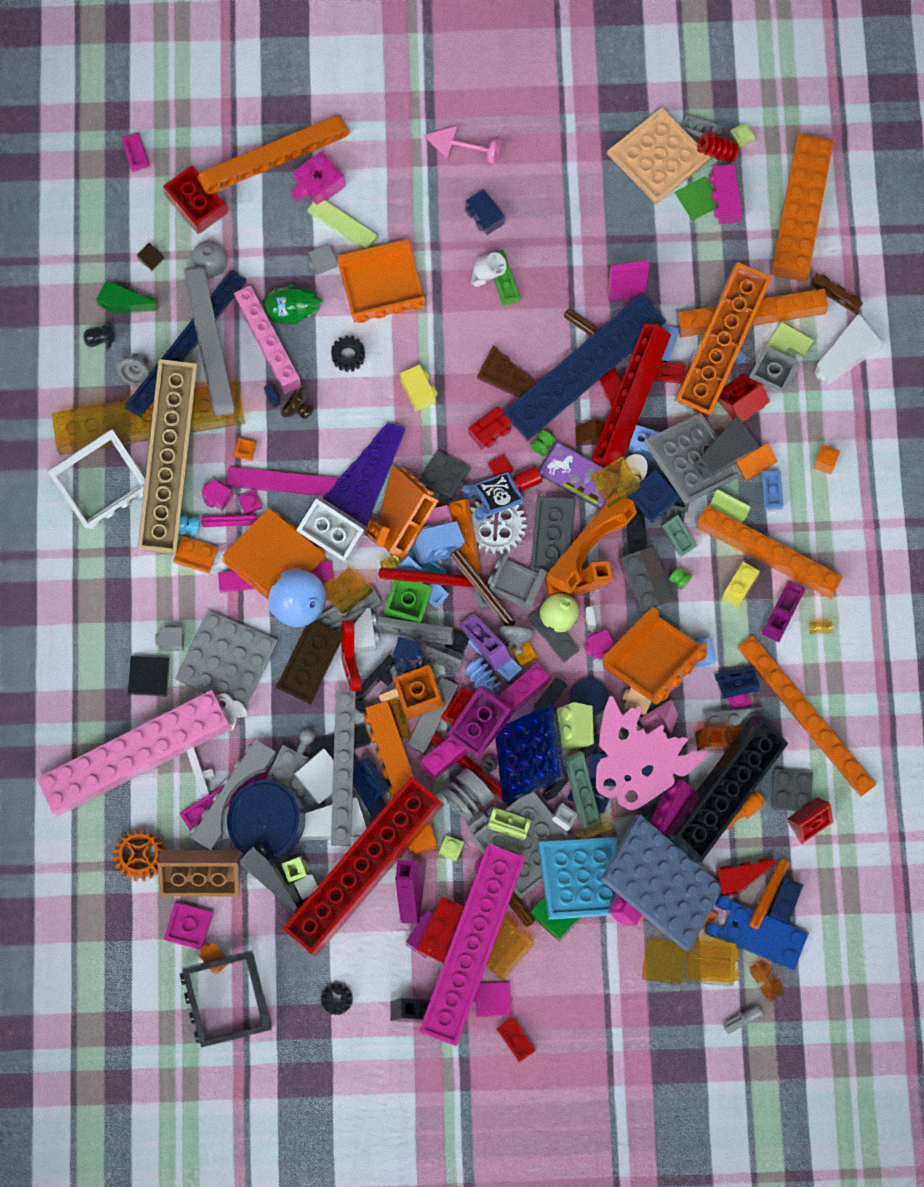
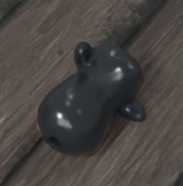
[83,324,115,349]

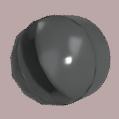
[481,756,498,773]

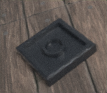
[127,656,170,697]

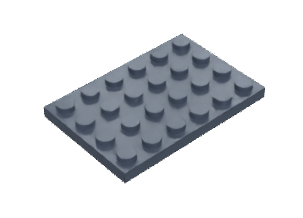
[601,815,721,951]

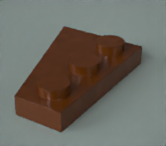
[477,345,536,398]

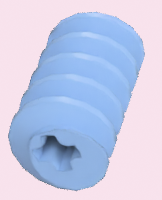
[465,657,503,695]

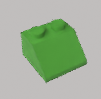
[384,580,433,623]

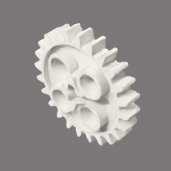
[470,502,527,556]

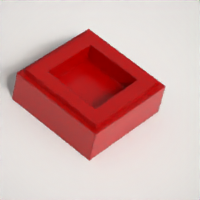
[488,454,513,477]

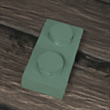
[660,514,697,557]

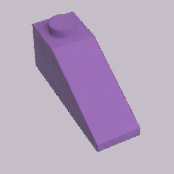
[459,614,511,670]

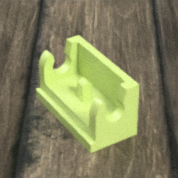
[487,807,531,841]

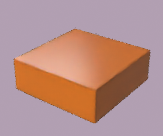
[233,437,257,461]

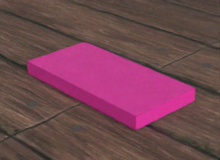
[607,260,649,301]

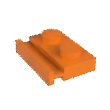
[173,536,219,574]

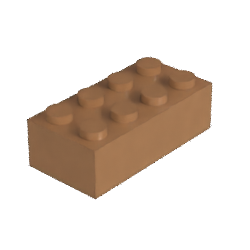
[158,850,241,896]

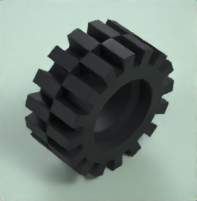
[331,335,365,372]

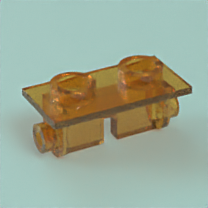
[749,960,785,1002]

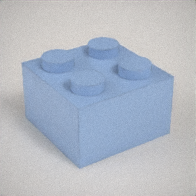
[412,521,465,565]

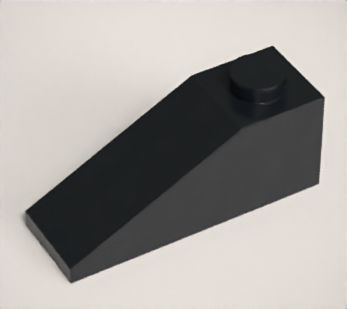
[390,998,430,1023]

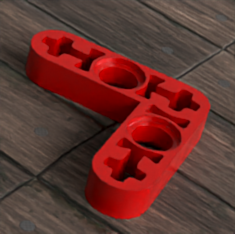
[341,619,361,692]

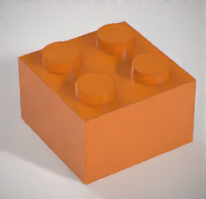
[393,665,445,720]

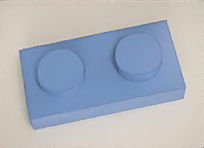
[761,471,784,510]

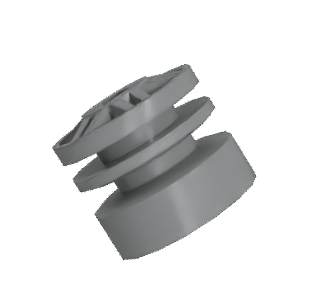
[441,768,494,821]

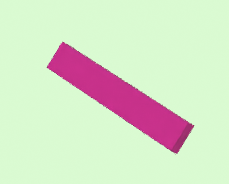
[226,467,339,497]
[218,561,334,593]
[179,751,278,831]

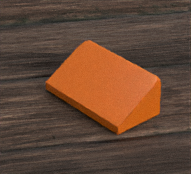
[736,443,777,481]

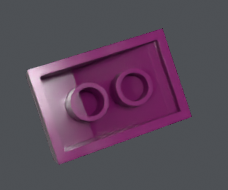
[447,686,517,758]

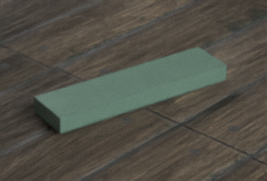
[564,751,601,830]

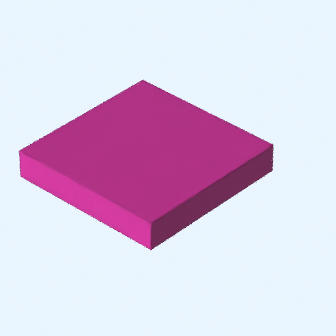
[164,902,214,950]

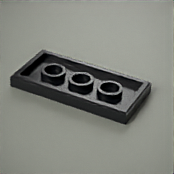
[542,733,600,801]

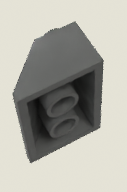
[618,546,675,613]

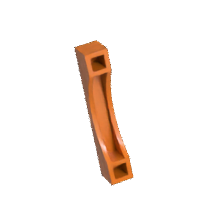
[547,493,637,594]

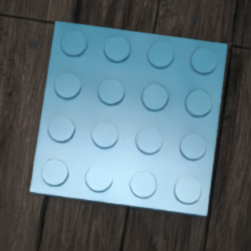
[538,837,618,920]

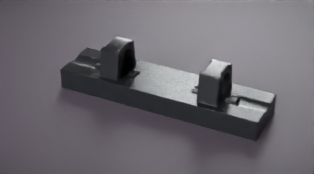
[355,654,394,715]

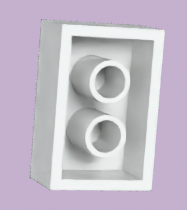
[296,497,368,562]

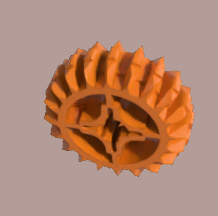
[113,828,166,882]

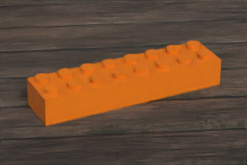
[770,133,834,282]
[674,262,772,416]

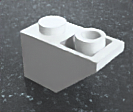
[354,608,379,653]

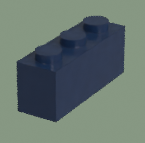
[393,637,425,673]

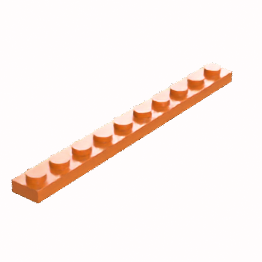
[737,635,877,797]

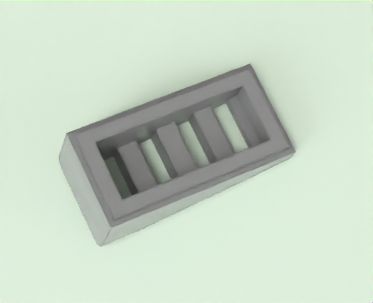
[680,114,721,140]

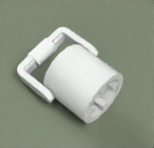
[471,252,507,287]

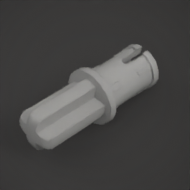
[723,1005,763,1034]

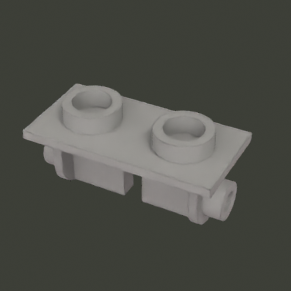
[424,642,465,673]

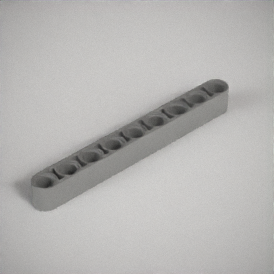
[184,266,234,416]

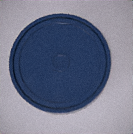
[227,780,305,859]

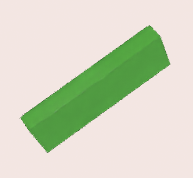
[494,250,521,306]

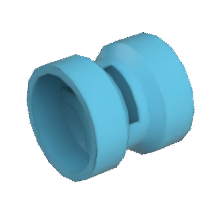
[178,515,199,536]

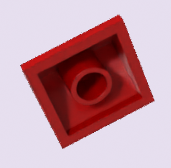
[787,797,833,844]

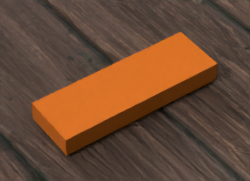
[365,517,390,547]

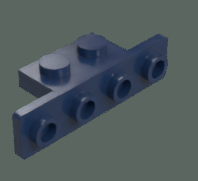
[353,753,389,819]

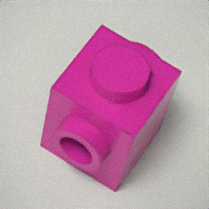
[201,479,233,511]
[584,629,614,660]

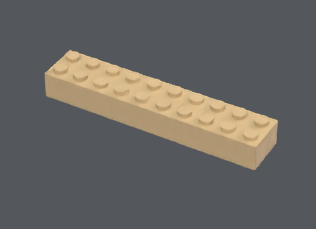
[137,359,197,555]

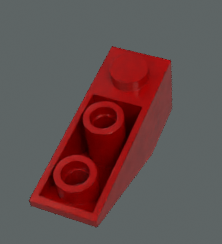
[716,858,776,896]

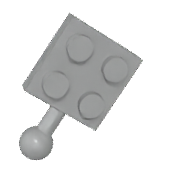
[265,729,315,798]

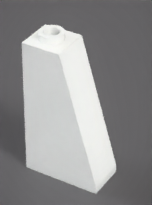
[815,314,882,386]
[300,797,367,841]

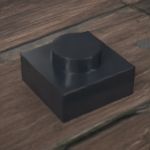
[445,628,470,655]

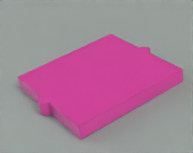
[474,982,513,1017]

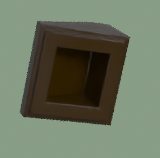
[137,243,164,271]

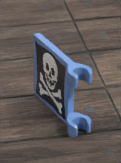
[462,472,524,522]

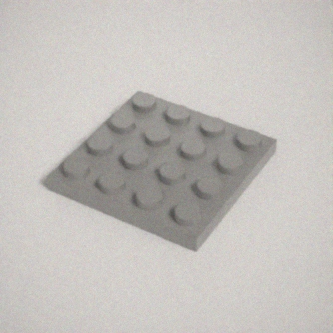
[644,413,743,505]
[175,610,278,709]
[470,789,573,900]

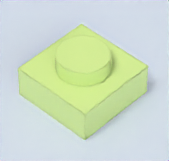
[730,123,755,148]
[439,835,464,862]

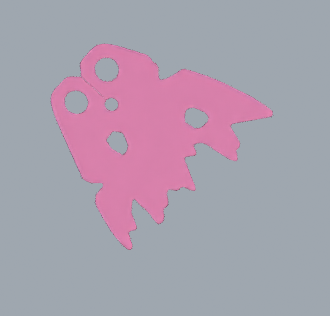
[596,696,708,810]

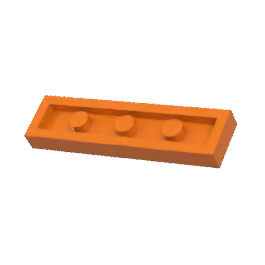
[449,499,482,576]

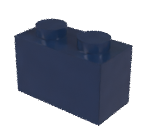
[465,189,505,235]
[769,877,804,924]

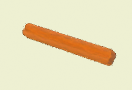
[749,859,790,929]

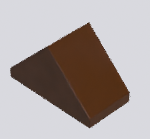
[575,420,605,446]

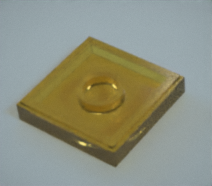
[591,457,641,508]
[641,939,686,985]

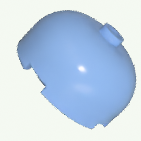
[269,568,326,627]

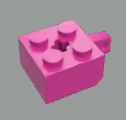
[291,151,346,205]

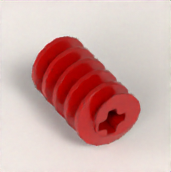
[697,132,739,163]

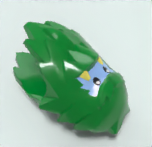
[262,284,324,325]

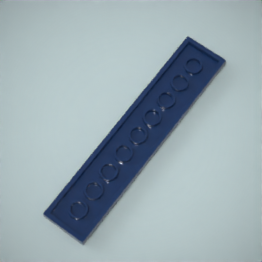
[503,294,666,442]

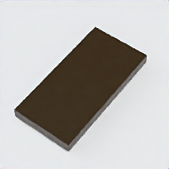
[276,621,341,705]

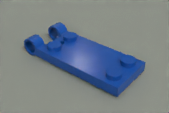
[704,896,809,971]

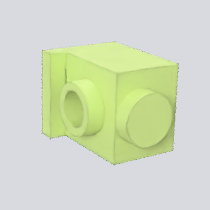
[282,856,309,882]

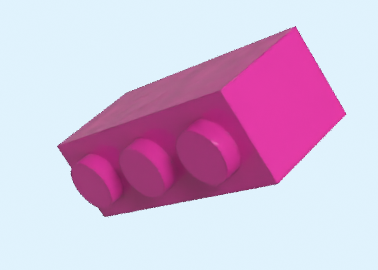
[709,164,742,224]

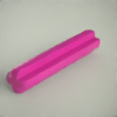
[201,514,258,527]

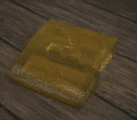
[324,567,374,614]

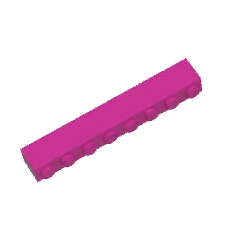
[420,663,550,782]
[608,780,695,926]

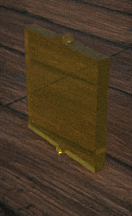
[575,820,613,840]

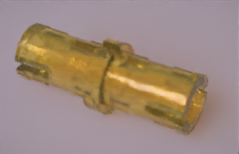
[388,699,412,740]

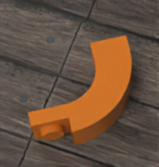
[545,561,613,596]

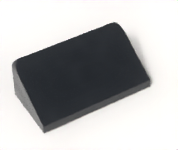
[534,677,568,715]

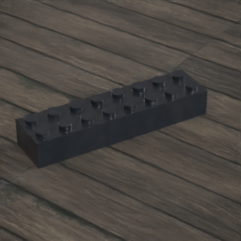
[664,717,788,862]

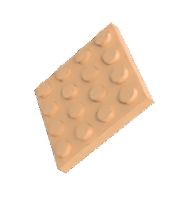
[607,107,711,204]

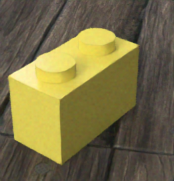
[399,365,437,412]
[722,562,760,609]

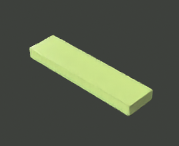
[307,200,378,249]

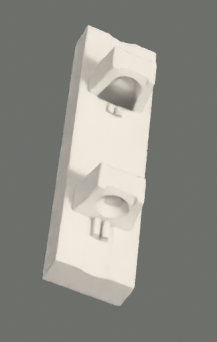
[187,748,215,799]

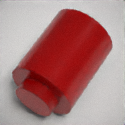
[513,465,543,492]

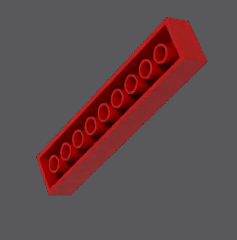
[282,776,444,957]

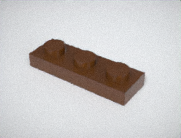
[810,273,863,315]

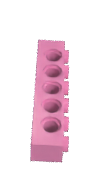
[234,285,301,394]

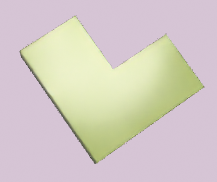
[767,322,814,357]

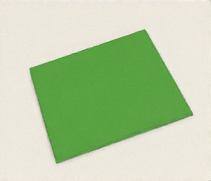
[674,176,716,221]

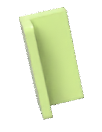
[709,489,750,523]

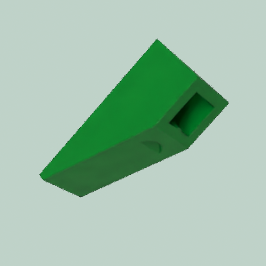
[96,281,158,314]

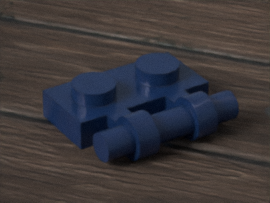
[714,665,760,699]

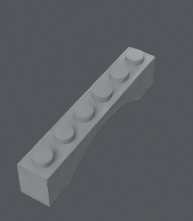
[191,740,276,850]

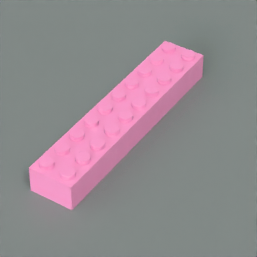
[36,690,232,817]

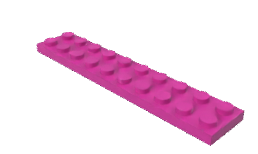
[419,844,525,1047]

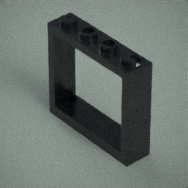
[179,950,272,1048]

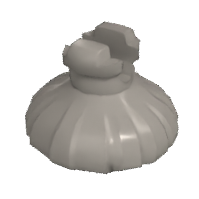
[117,353,150,387]
[499,625,535,655]

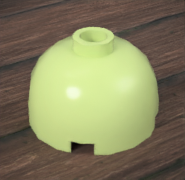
[539,593,579,632]

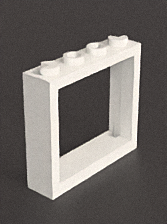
[47,429,145,529]

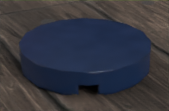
[570,678,609,717]

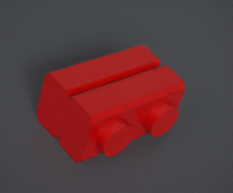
[468,406,512,449]

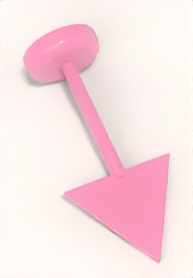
[423,125,501,164]

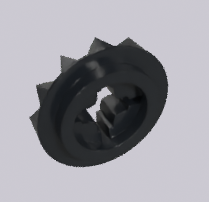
[321,983,353,1015]

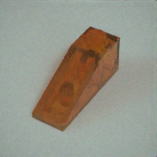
[695,727,743,751]

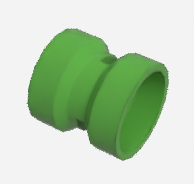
[530,430,556,456]

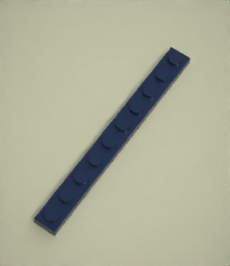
[125,270,246,418]

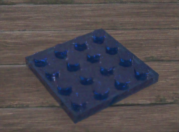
[495,703,566,803]

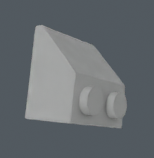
[749,346,800,393]

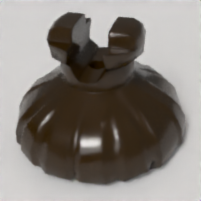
[281,386,314,419]

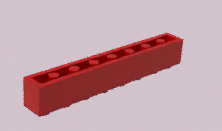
[591,324,671,471]

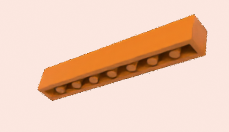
[676,289,828,338]
[696,505,843,599]
[363,701,438,857]

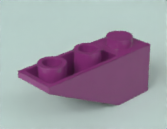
[395,860,426,924]

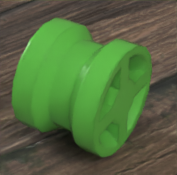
[669,566,693,590]

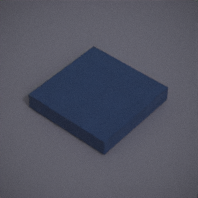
[627,469,681,523]

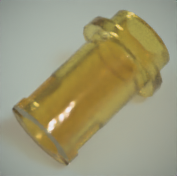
[809,620,833,635]

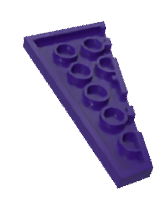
[323,422,405,527]

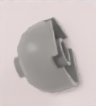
[190,241,227,279]

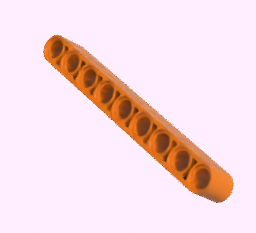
[197,115,350,194]

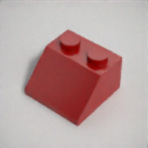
[717,374,770,422]

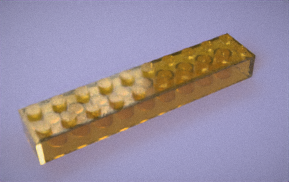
[51,381,245,455]

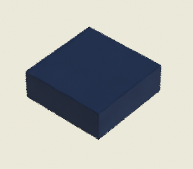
[264,383,280,408]

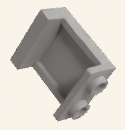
[487,554,547,611]

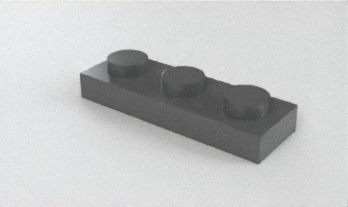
[528,609,579,663]
[703,705,763,732]

